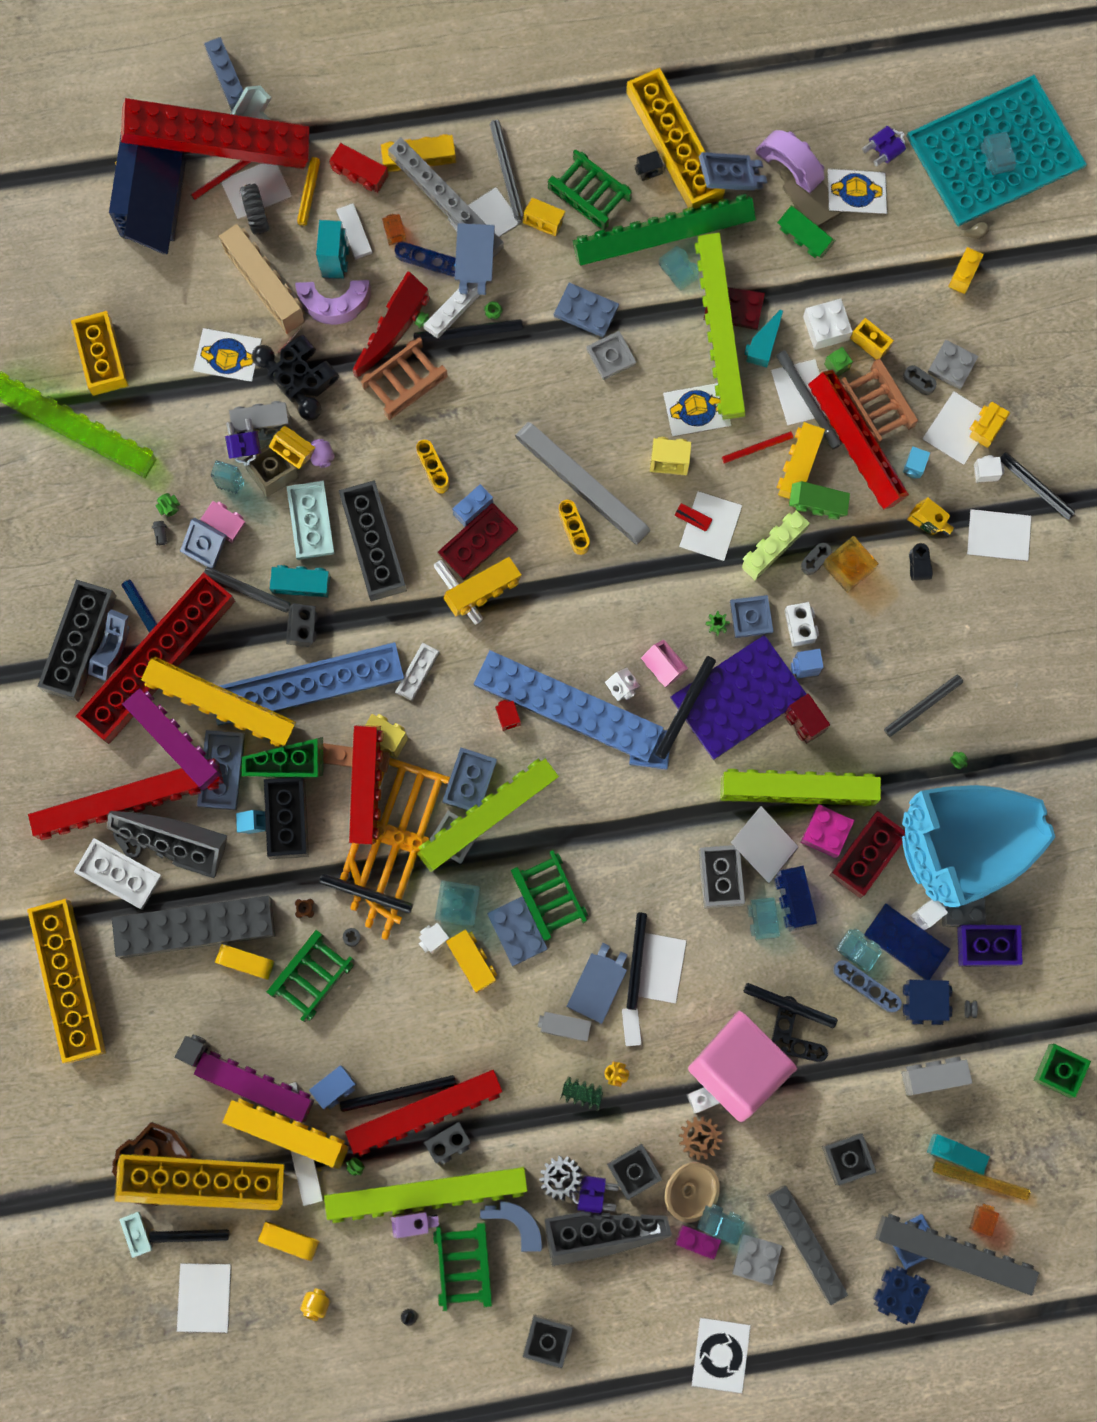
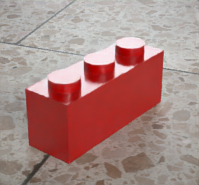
[329,142,389,193]

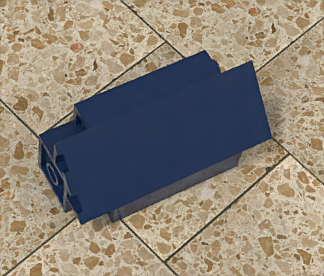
[109,136,186,254]

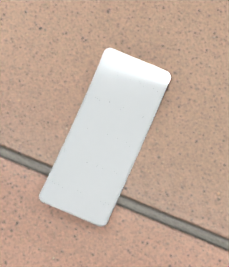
[622,1008,641,1046]

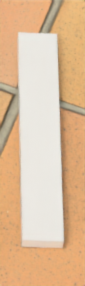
[282,1082,323,1206]

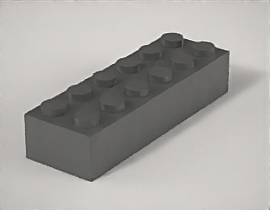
[339,480,407,601]
[37,579,117,702]

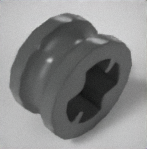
[343,928,361,947]
[964,1000,978,1018]

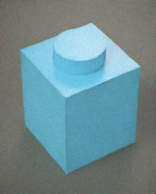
[903,447,930,479]
[236,810,266,834]

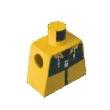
[907,497,954,537]

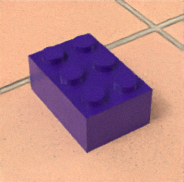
[957,925,1023,967]

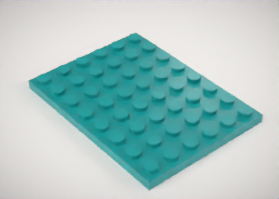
[906,75,1087,227]

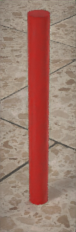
[191,160,251,200]
[722,431,793,464]

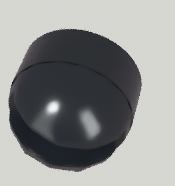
[401,1308,417,1326]

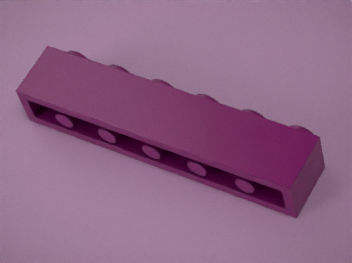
[122,688,220,790]
[193,1050,315,1123]

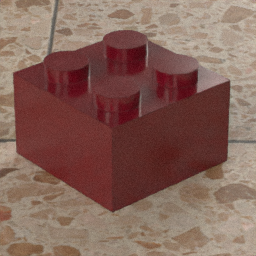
[785,693,831,744]

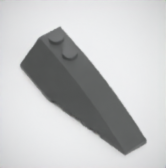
[107,811,227,878]
[545,1212,672,1266]

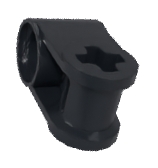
[909,543,933,581]

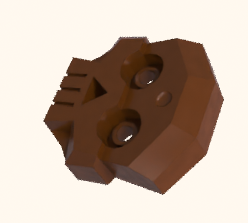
[112,1122,193,1206]

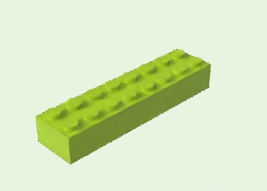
[417,758,559,872]
[720,769,881,806]

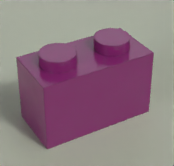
[675,1224,721,1260]

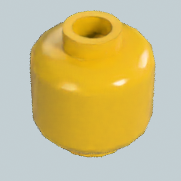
[300,1288,330,1321]

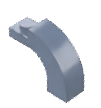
[88,610,130,681]
[480,1201,542,1252]

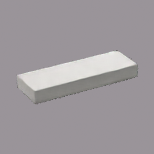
[336,204,372,260]
[395,642,440,702]

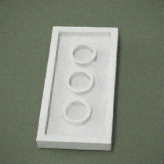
[74,838,162,910]

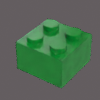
[1033,1043,1091,1098]

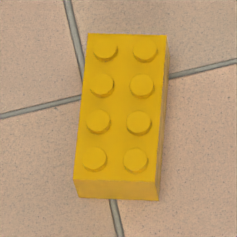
[71,311,129,396]

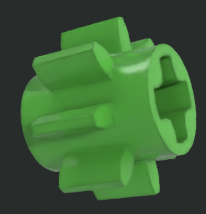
[155,493,180,517]
[705,611,730,636]

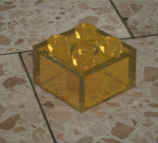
[823,536,879,593]

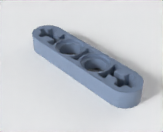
[833,960,902,1013]

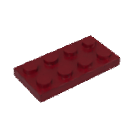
[437,502,518,580]

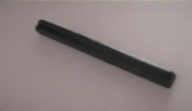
[414,319,523,343]
[655,656,716,759]
[340,1075,456,1112]

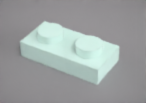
[119,1211,153,1258]

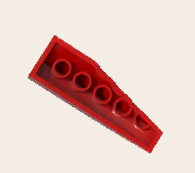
[352,271,430,378]

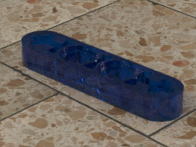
[394,242,456,277]

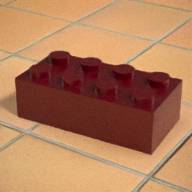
[829,811,905,899]

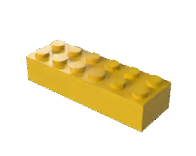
[222,1099,349,1170]

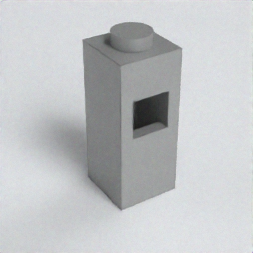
[538,1012,591,1042]

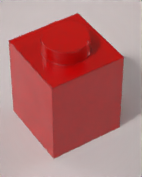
[495,700,521,731]

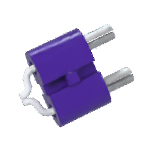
[862,126,906,166]
[225,418,262,466]
[572,1175,619,1214]

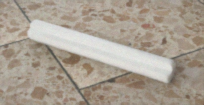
[434,560,483,624]

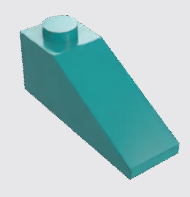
[744,310,783,368]
[926,1134,990,1175]

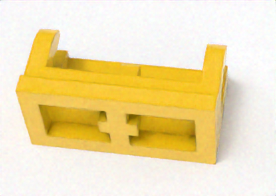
[523,197,565,237]

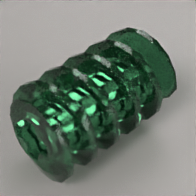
[560,1077,603,1111]

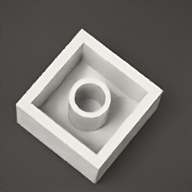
[803,299,852,350]

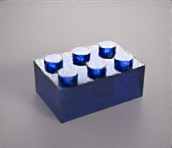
[774,865,817,932]

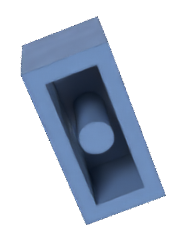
[452,484,493,527]
[791,649,824,679]
[309,1065,357,1110]

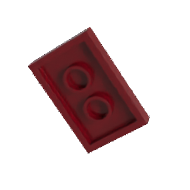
[703,287,765,330]

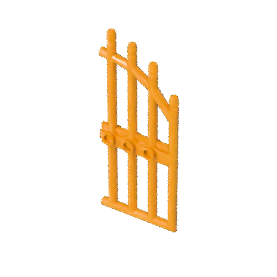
[340,758,450,940]

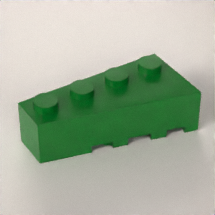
[242,737,323,777]

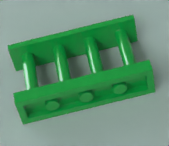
[548,149,632,230]
[511,850,588,942]
[266,930,354,1022]
[433,1222,492,1311]

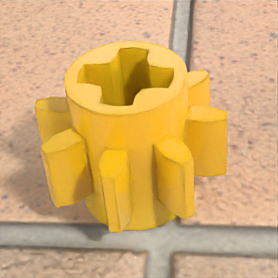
[605,1061,629,1087]

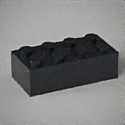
[264,777,309,860]

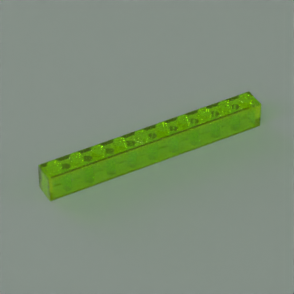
[0,371,157,479]

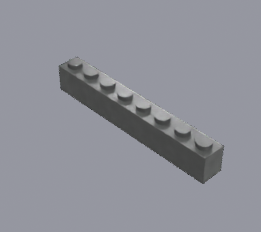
[874,1214,1039,1296]

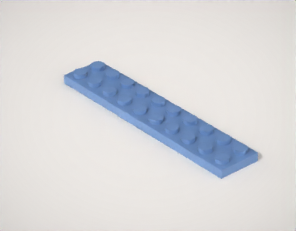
[215,642,404,726]
[474,650,664,763]

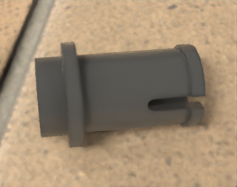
[152,521,168,546]

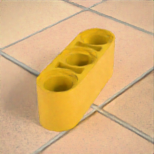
[416,439,450,494]
[559,499,590,555]
[215,944,275,980]
[258,1221,319,1261]

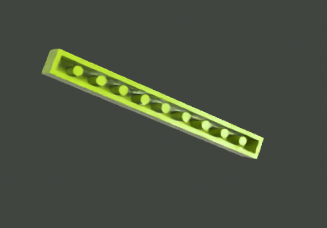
[695,233,745,420]
[324,1167,527,1223]

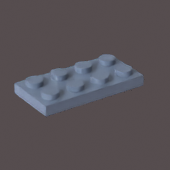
[197,730,245,810]

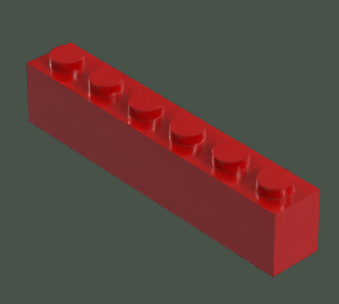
[349,725,384,845]

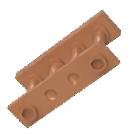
[361,337,448,420]
[840,359,918,446]

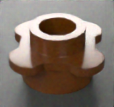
[295,899,315,919]

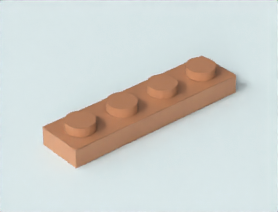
[323,743,391,773]

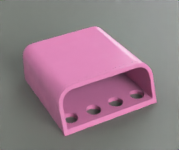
[688,1011,798,1122]

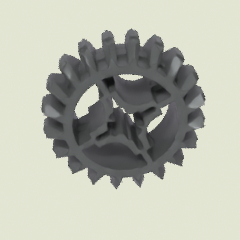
[240,183,269,235]

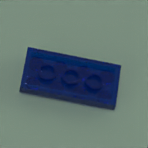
[863,903,951,980]

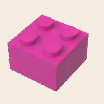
[800,804,854,859]

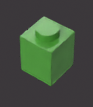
[824,347,853,377]

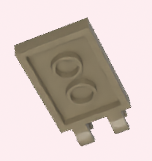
[780,167,843,227]

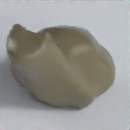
[960,222,990,239]

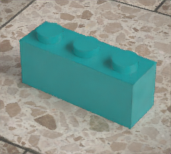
[269,565,330,598]

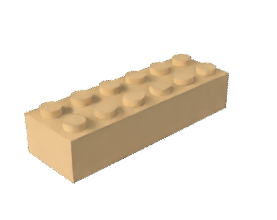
[219,224,305,334]

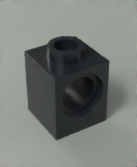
[634,150,664,181]

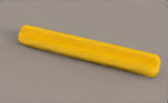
[297,157,320,226]

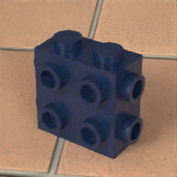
[903,979,953,1025]
[873,1266,930,1325]

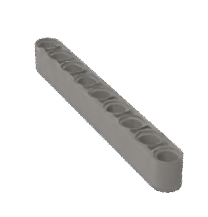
[515,422,650,544]

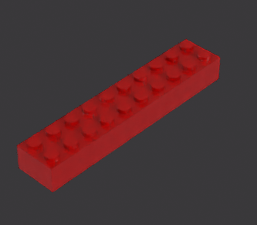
[121,98,309,169]
[76,572,236,744]

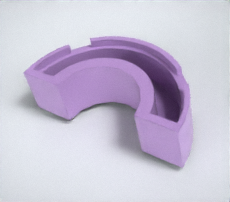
[755,130,825,193]
[295,280,371,325]

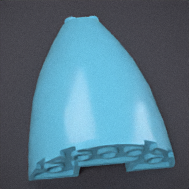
[902,785,1056,907]

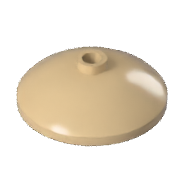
[665,1162,720,1223]

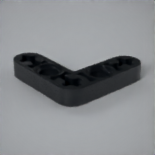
[771,996,828,1062]

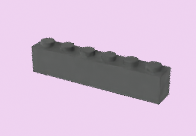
[767,1185,848,1305]

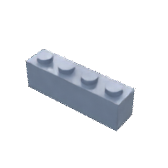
[204,37,243,112]

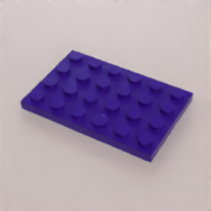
[670,635,806,760]

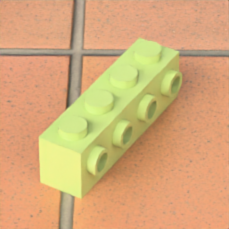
[742,510,810,580]

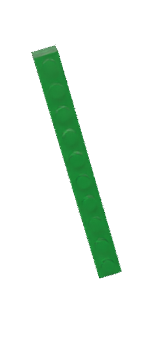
[572,194,756,266]

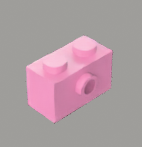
[200,501,245,543]
[641,640,688,687]

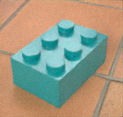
[316,220,350,279]

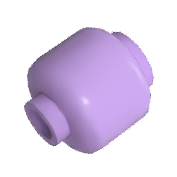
[310,439,335,468]

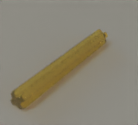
[932,1161,1031,1201]

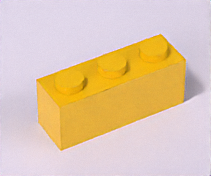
[446,929,497,993]

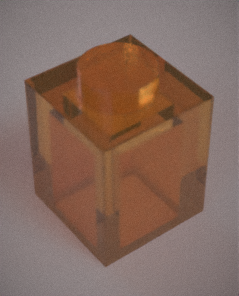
[382,214,406,246]
[969,1203,999,1237]

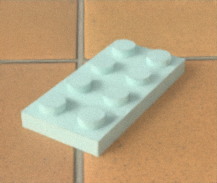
[286,481,335,560]

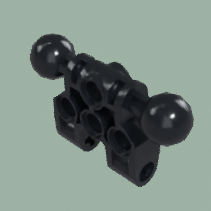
[251,335,339,421]

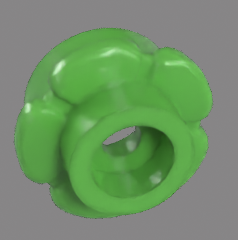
[484,301,502,319]
[415,311,430,329]
[950,751,968,769]
[346,1157,365,1176]

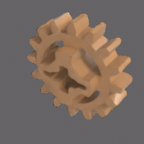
[678,1116,722,1160]

